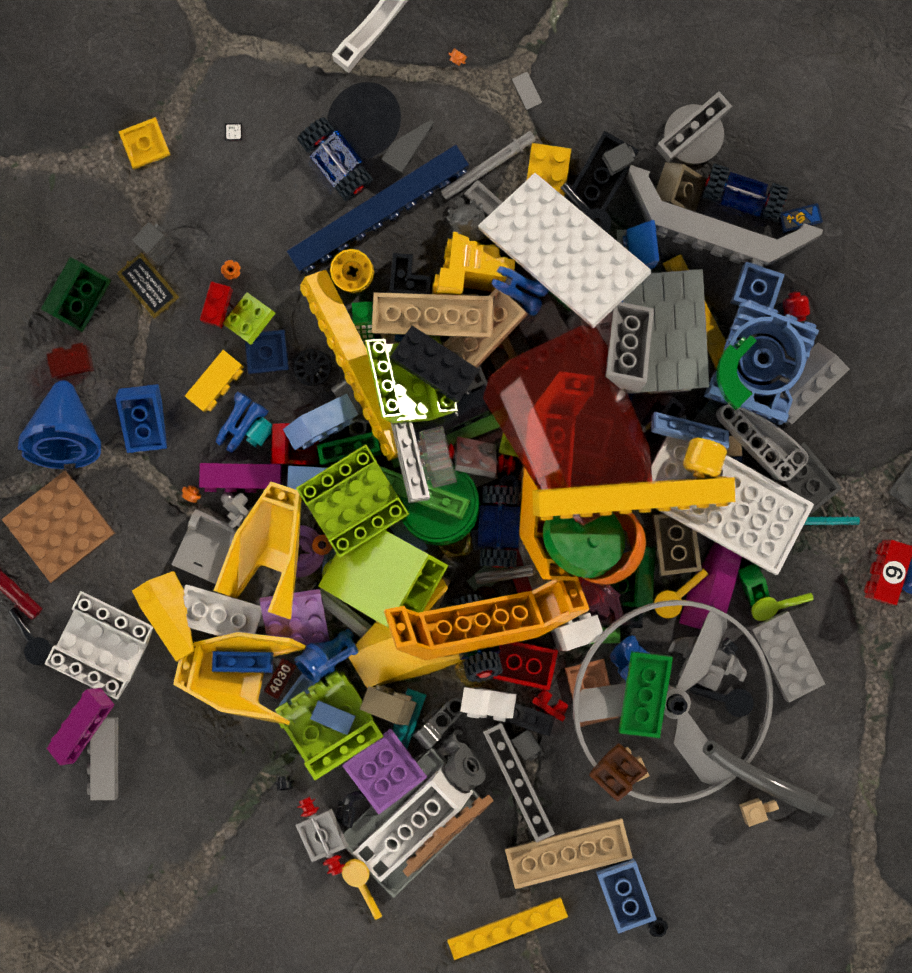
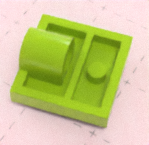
[223,292,275,345]

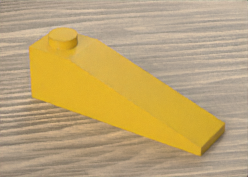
[132,571,194,662]

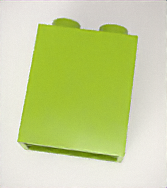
[318,530,448,628]

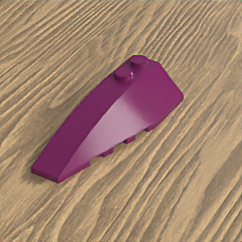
[679,542,742,629]

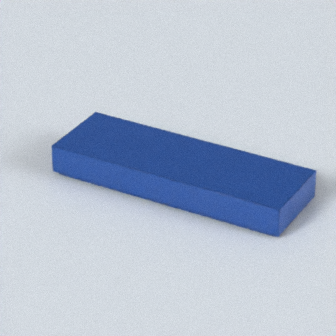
[212,651,273,673]

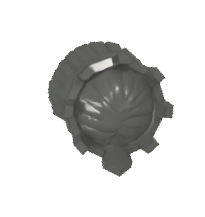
[447,197,486,241]

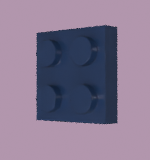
[245,330,289,374]

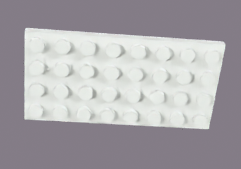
[478,173,651,328]
[642,436,814,575]

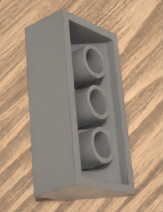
[606,302,654,392]
[761,343,849,426]

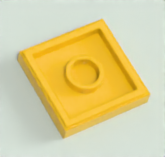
[118,117,171,169]

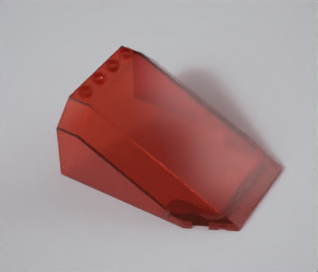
[483,325,652,525]

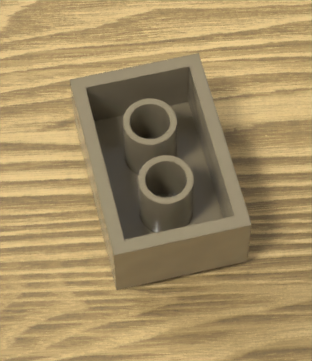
[651,514,702,576]

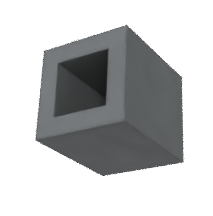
[602,143,636,175]
[511,729,542,761]

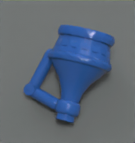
[294,629,359,683]

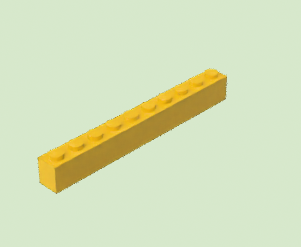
[300,270,398,461]
[532,476,735,520]

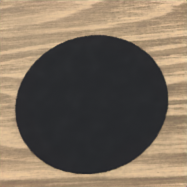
[327,82,401,158]

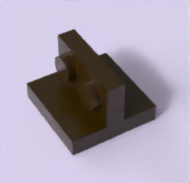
[488,325,535,377]

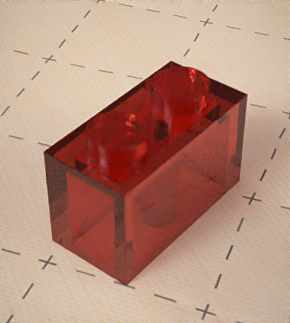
[46,343,94,379]

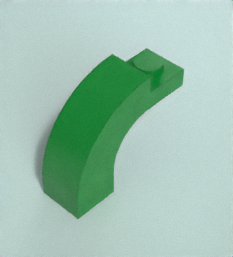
[716,335,757,410]

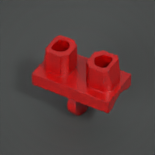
[531,689,568,722]

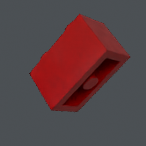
[200,281,233,328]

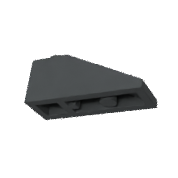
[381,120,434,176]

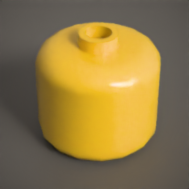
[683,438,727,479]

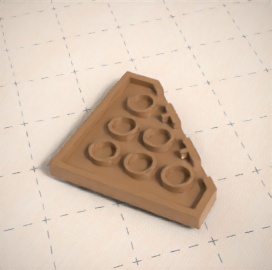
[403,795,494,877]

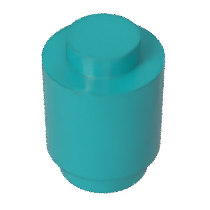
[245,417,272,447]

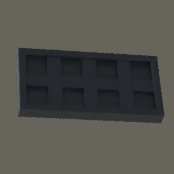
[389,326,480,404]

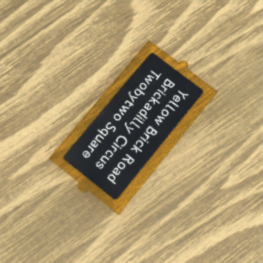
[116,253,180,319]

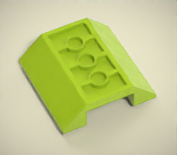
[365,336,458,424]
[296,444,409,558]

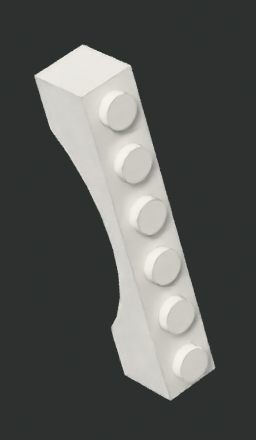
[332,0,408,73]

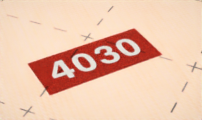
[264,658,296,700]

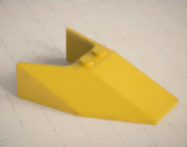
[214,482,302,620]
[348,578,485,688]
[173,632,306,725]

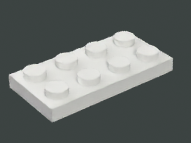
[183,584,262,636]

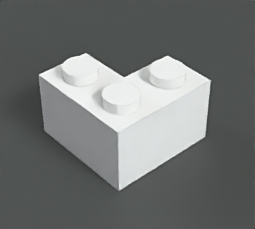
[551,613,603,651]
[460,687,516,722]

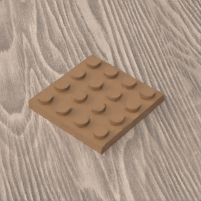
[2,470,116,583]

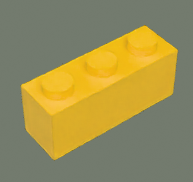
[185,350,244,413]

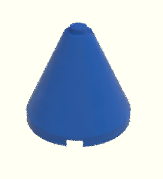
[18,380,101,469]

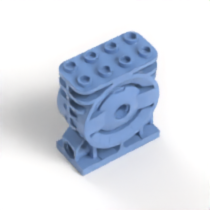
[704,300,819,425]

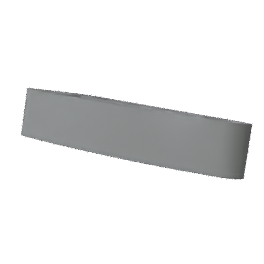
[716,404,808,482]

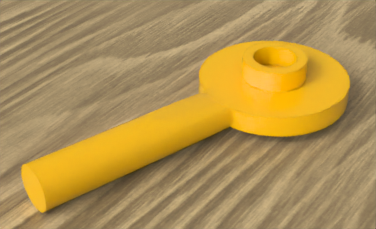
[654,568,708,618]
[342,859,382,920]

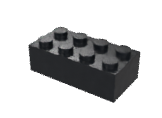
[566,131,639,211]

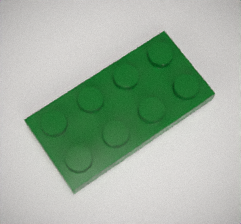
[618,651,673,738]

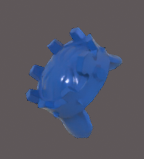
[610,635,649,682]

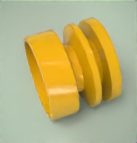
[330,249,375,293]

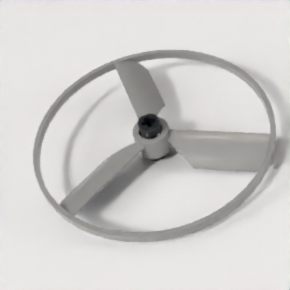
[573,600,773,803]

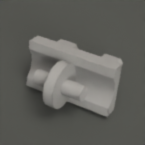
[223,493,254,528]

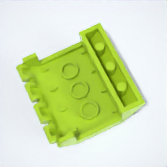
[275,670,384,780]

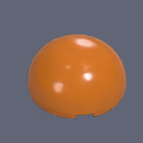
[582,511,646,585]

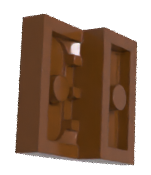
[589,743,647,802]

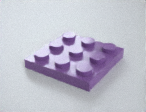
[260,589,330,646]
[342,728,427,814]

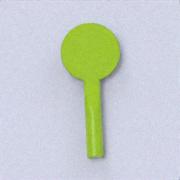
[751,593,813,621]

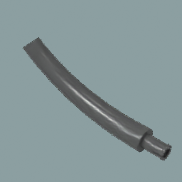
[703,740,835,819]

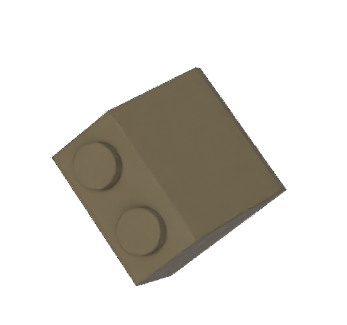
[656,162,707,212]

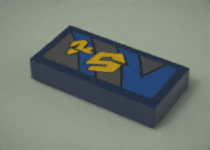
[779,203,823,233]

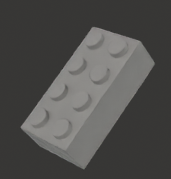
[749,611,825,702]

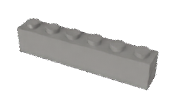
[483,721,555,843]

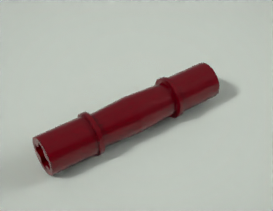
[0,567,43,620]

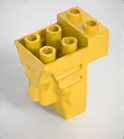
[432,232,515,295]

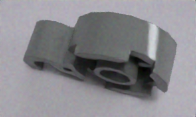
[443,730,486,792]

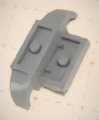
[668,636,747,691]

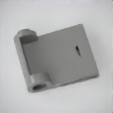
[171,509,239,584]

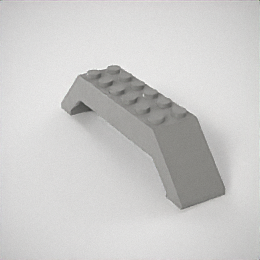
[626,165,823,268]

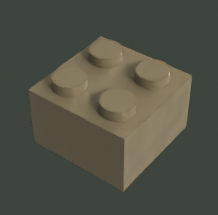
[360,684,416,725]

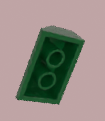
[41,257,112,332]
[606,546,656,607]

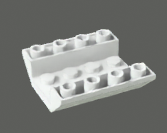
[45,591,153,700]

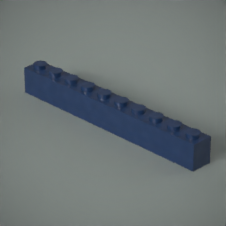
[287,145,469,274]

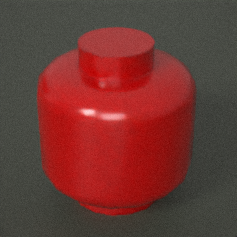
[782,292,810,322]

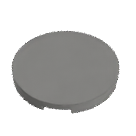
[664,104,724,165]

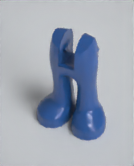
[492,266,549,316]
[216,391,269,452]

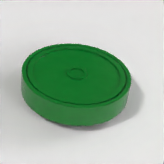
[399,463,481,545]
[543,512,625,578]

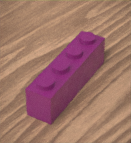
[199,463,282,493]
[46,688,115,766]

